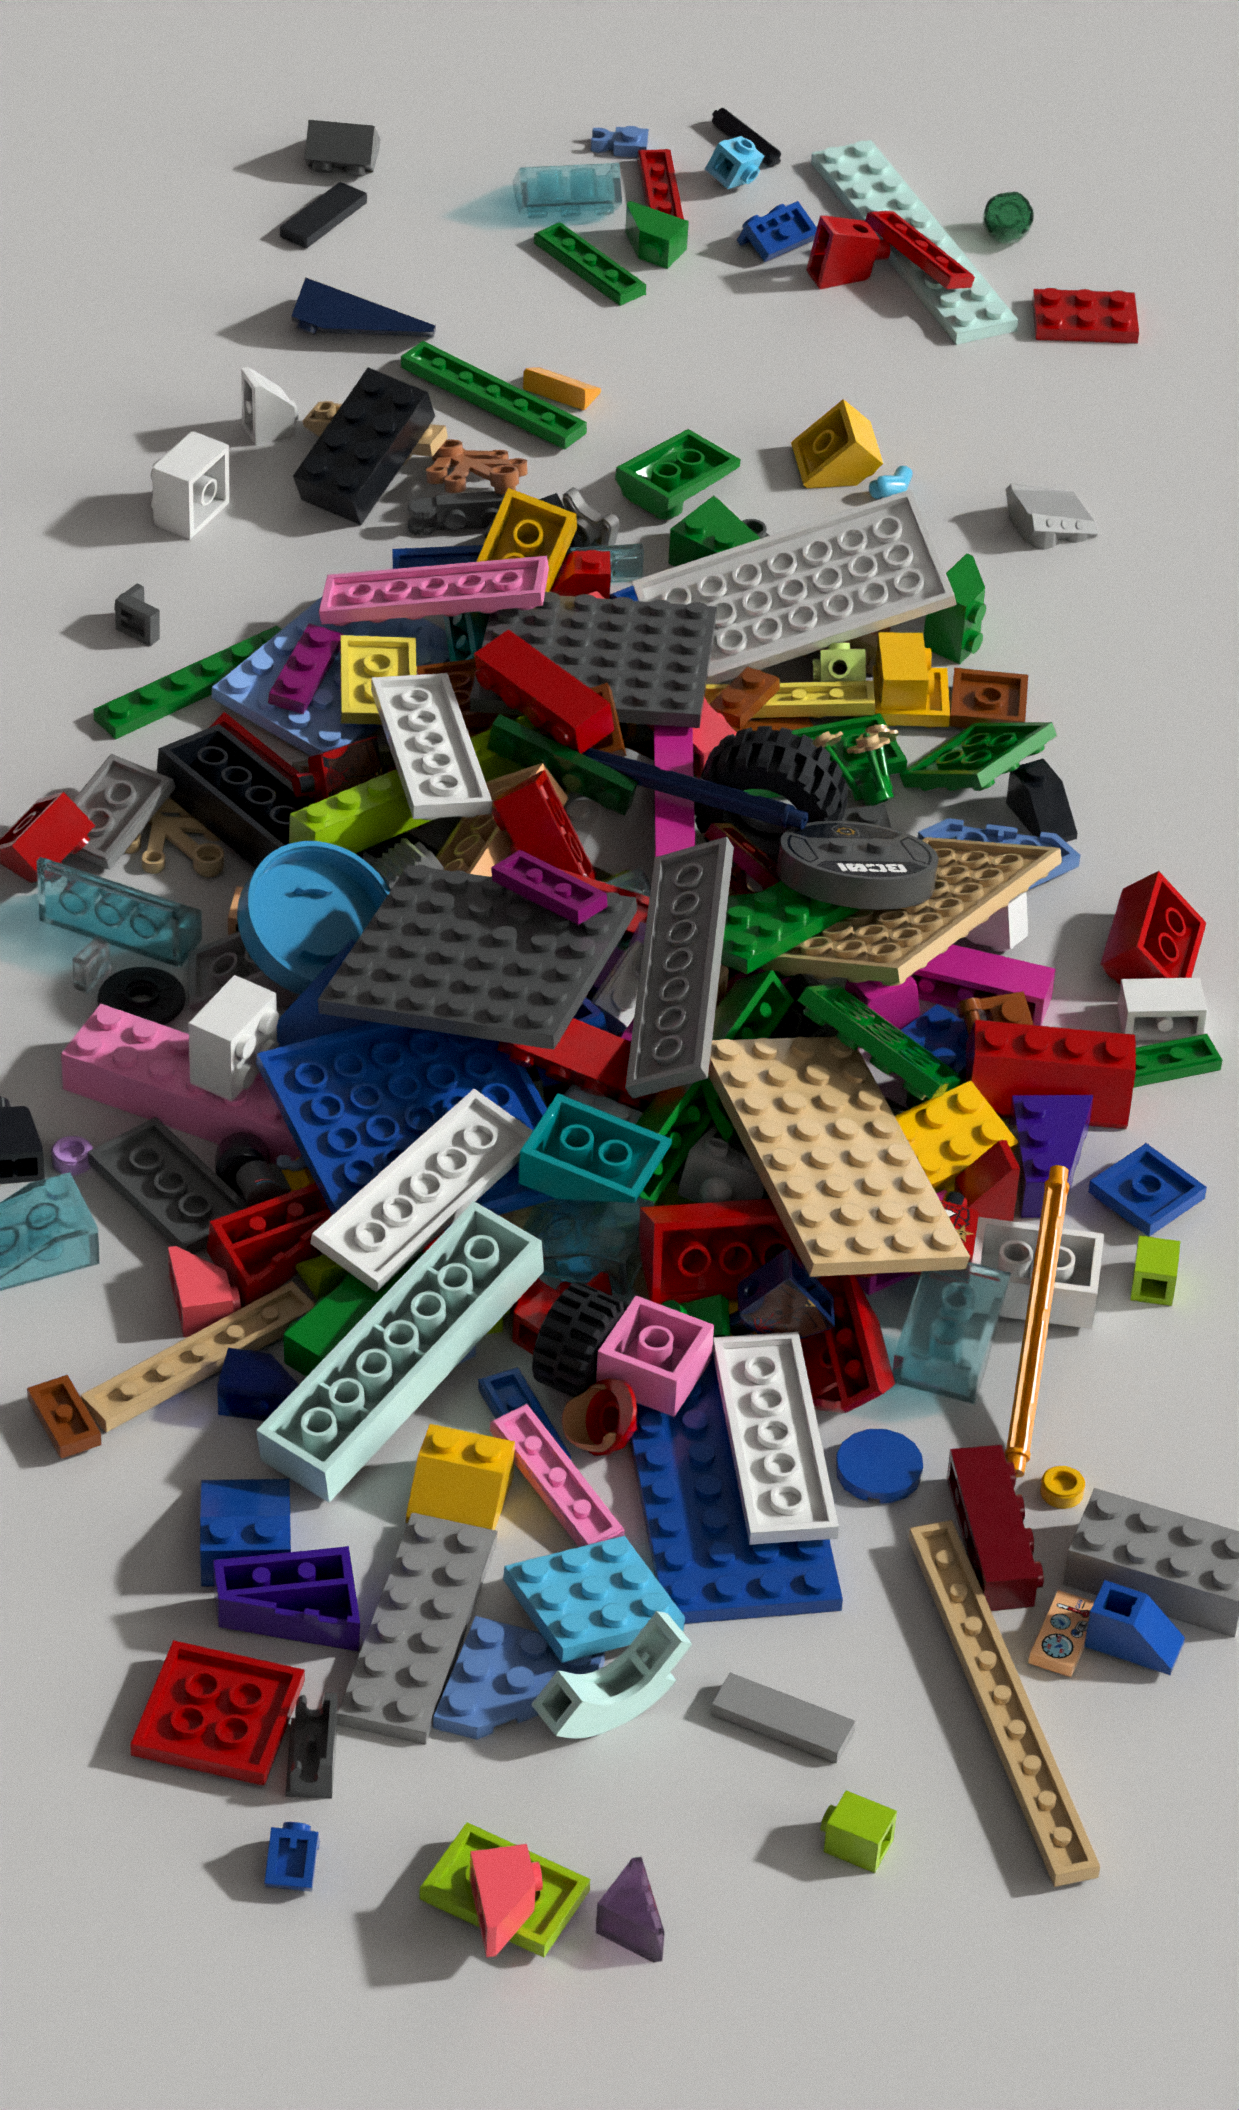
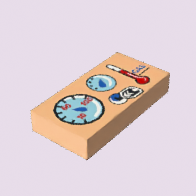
[1028,1590,1094,1677]

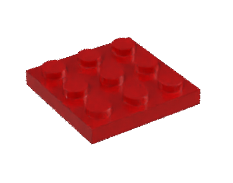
[130,1640,305,1786]

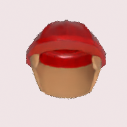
[562,1378,638,1456]

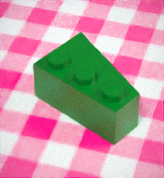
[668,495,761,567]

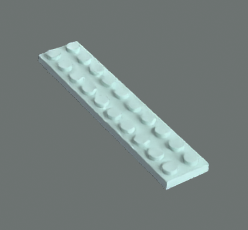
[811,140,1018,345]

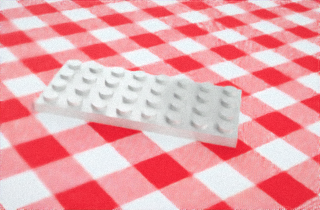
[632,489,957,684]

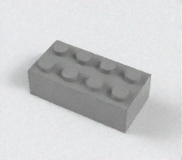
[1063,1488,1239,1637]

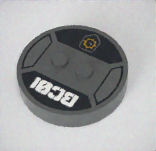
[776,821,939,910]

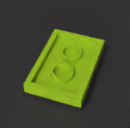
[419,1822,591,1958]

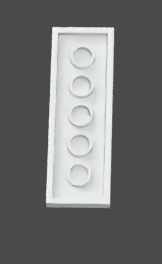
[371,673,492,820]
[311,1089,533,1292]
[712,1332,839,1545]

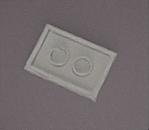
[70,754,176,870]

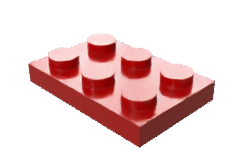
[1032,288,1139,343]

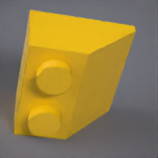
[791,399,883,488]
[405,1424,515,1530]

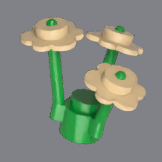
[812,725,899,806]

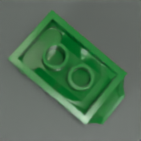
[615,429,741,520]

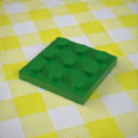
[899,722,1057,791]

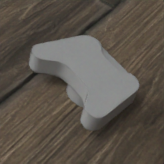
[562,487,619,550]

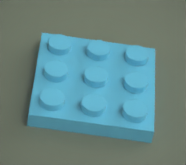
[503,1536,685,1663]

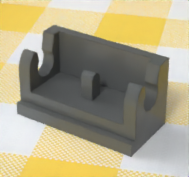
[286,1693,338,1798]

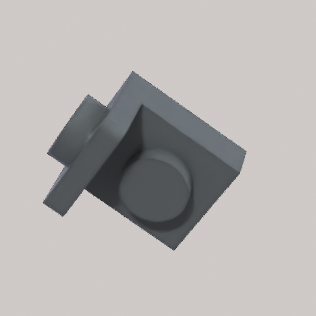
[114,583,160,646]

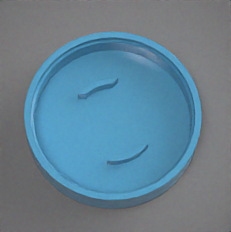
[237,841,391,995]

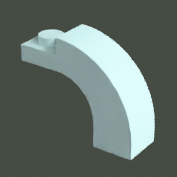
[531,1611,692,1739]

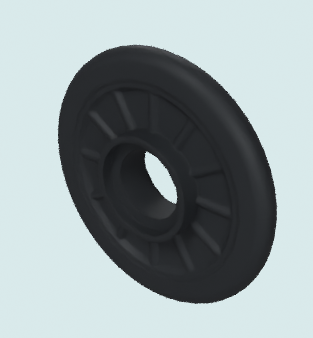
[97,966,186,1025]

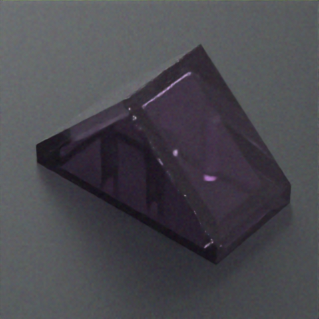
[595,1857,665,1963]

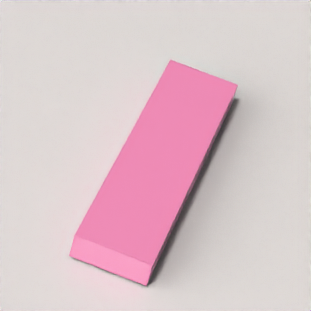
[489,1404,625,1547]

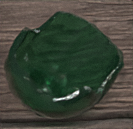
[982,191,1034,244]

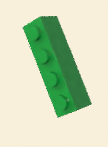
[283,1252,424,1377]

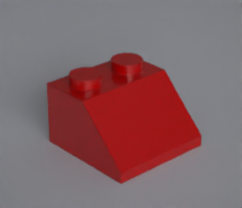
[0,792,96,883]

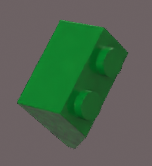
[923,553,986,664]

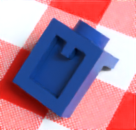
[264,1822,320,1892]

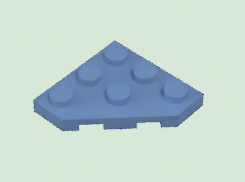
[917,818,1081,890]
[433,1616,605,1740]

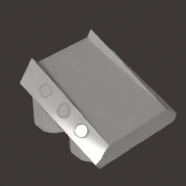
[1005,483,1098,550]

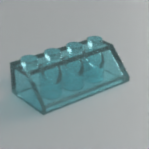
[36,857,202,968]

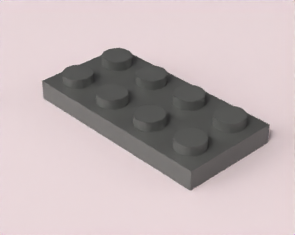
[88,1117,249,1254]

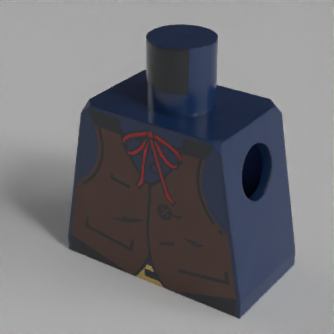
[729,1249,835,1339]

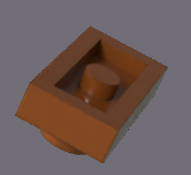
[709,666,780,729]
[27,1375,102,1459]

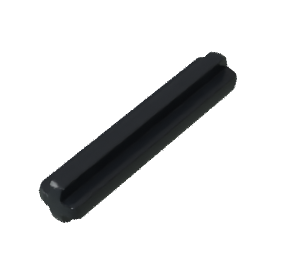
[712,108,781,167]

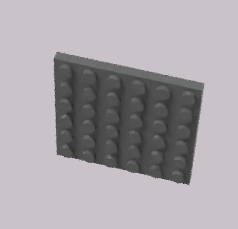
[470,592,717,728]
[318,865,637,1050]

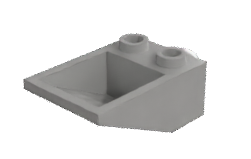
[677,1124,770,1203]

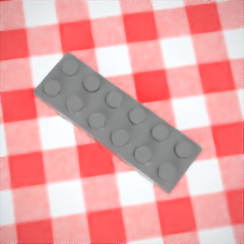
[338,1513,498,1744]

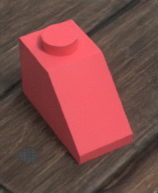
[168,1246,241,1337]
[469,1844,543,1957]

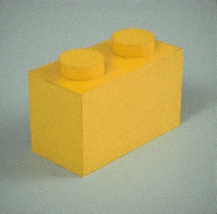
[875,632,935,709]

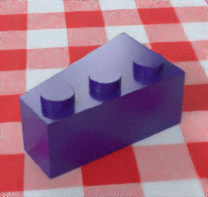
[213,1546,360,1652]

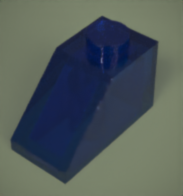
[217,1348,299,1421]

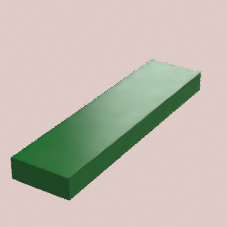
[534,222,647,306]

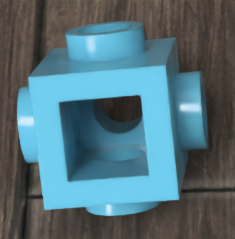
[705,136,764,189]

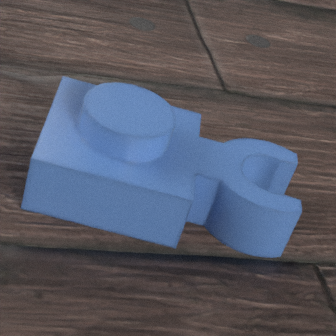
[591,126,649,158]

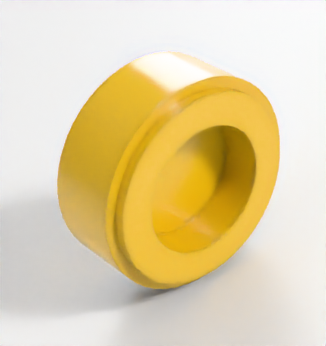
[1040,1466,1085,1509]

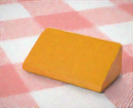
[523,367,601,410]

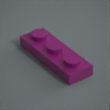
[268,623,344,715]
[491,850,608,925]

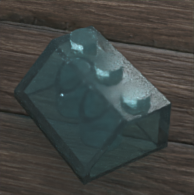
[513,163,622,219]

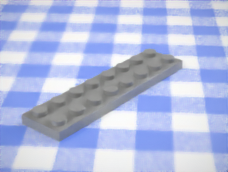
[625,837,734,1099]

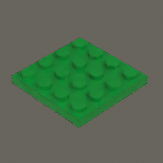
[797,983,966,1100]

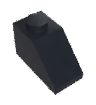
[1006,758,1078,842]

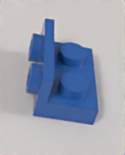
[737,201,817,262]

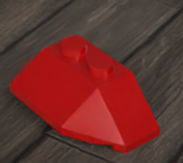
[800,1275,895,1413]

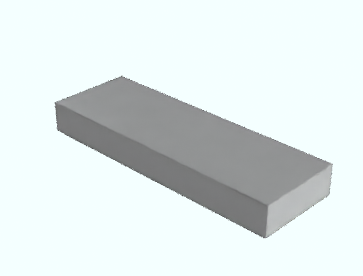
[710,1672,856,1763]

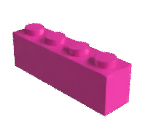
[911,944,1056,1026]

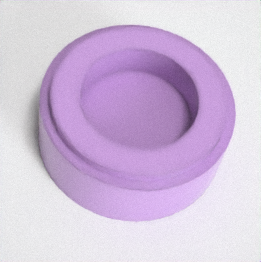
[51,1136,93,1175]

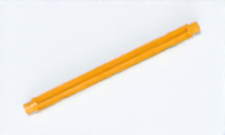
[1004,1165,1070,1477]

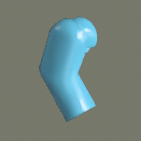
[869,466,913,499]

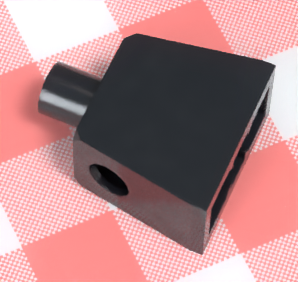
[0,1096,45,1184]

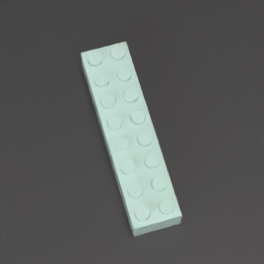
[256,1201,544,1503]

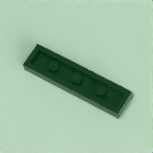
[486,714,638,816]

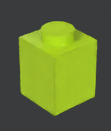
[1130,1235,1181,1306]
[820,1790,897,1873]

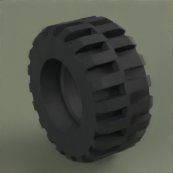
[694,726,848,863]

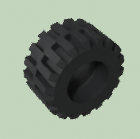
[532,1282,628,1398]

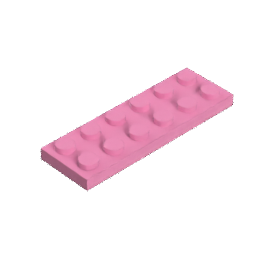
[319,556,549,626]

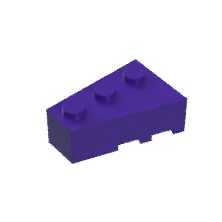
[1008,1095,1094,1218]

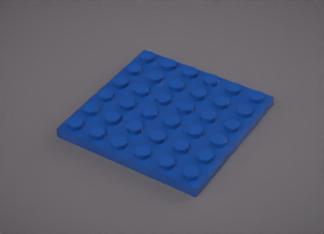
[255,1022,556,1231]

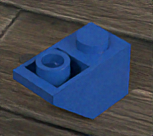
[1084,1580,1185,1675]

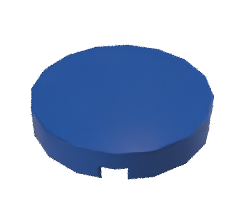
[836,1429,923,1503]

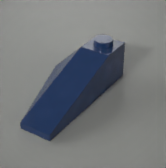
[291,277,436,337]

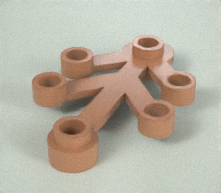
[426,439,528,494]

